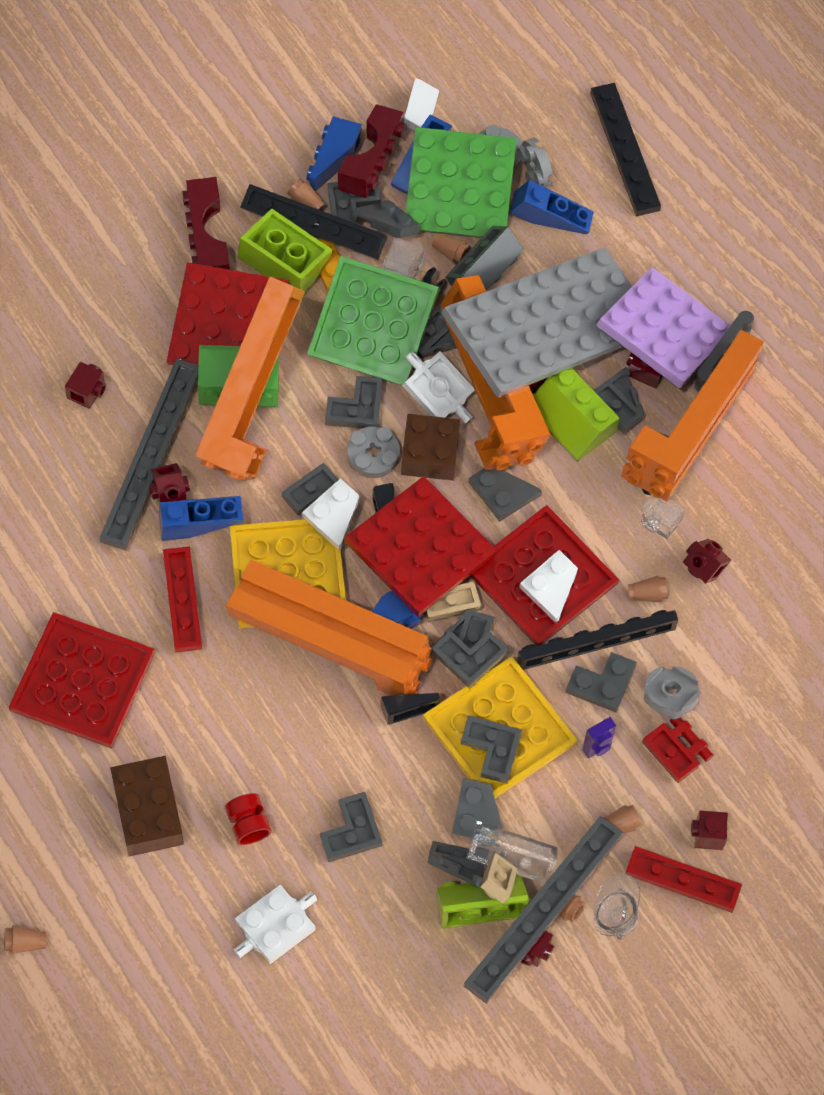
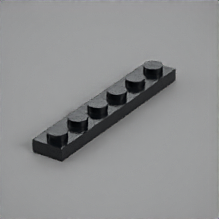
[590,82,661,217]
[240,184,388,260]
[517,610,678,670]

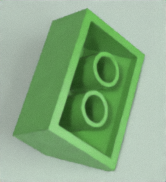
[198,345,279,407]

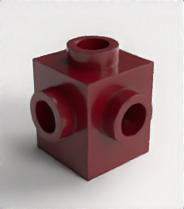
[149,463,190,504]
[683,538,731,584]

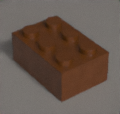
[110,755,184,857]

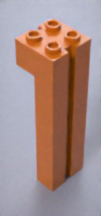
[440,275,550,470]
[195,277,305,481]
[621,330,764,502]
[225,560,433,695]

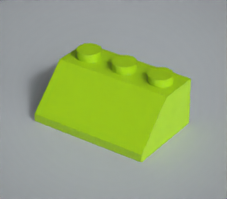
[237,209,332,291]
[533,368,620,462]
[436,876,529,929]

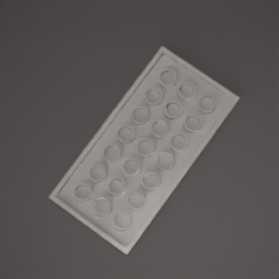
[441,247,632,398]

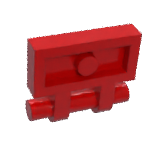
[642,717,714,783]

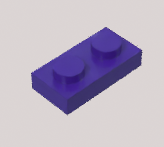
[582,717,616,758]

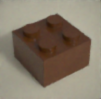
[401,414,460,481]

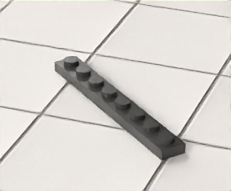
[100,359,199,551]
[463,816,623,1004]

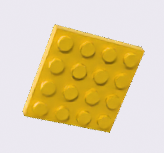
[230,519,346,629]
[422,656,578,799]

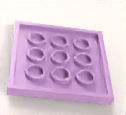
[596,267,731,388]

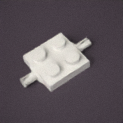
[402,351,475,424]
[233,885,318,964]

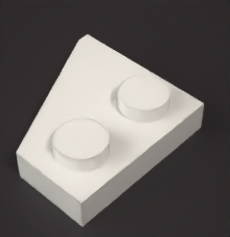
[302,478,359,550]
[519,550,578,623]

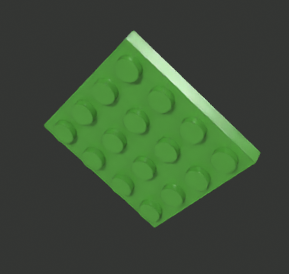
[406,127,517,238]
[307,256,440,386]

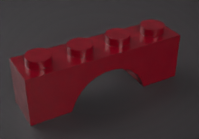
[338,104,407,198]
[182,177,230,270]

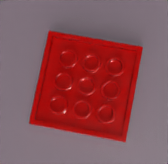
[166,262,290,366]
[344,476,497,617]
[470,505,619,646]
[8,612,155,749]

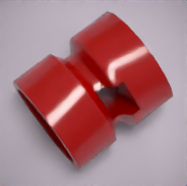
[225,793,272,845]

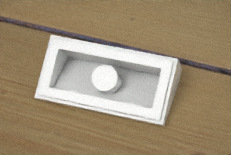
[404,78,439,131]

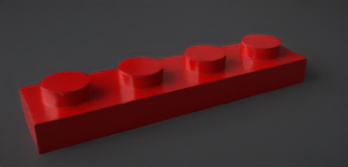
[163,546,202,653]
[625,846,742,913]

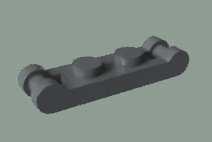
[694,311,754,392]

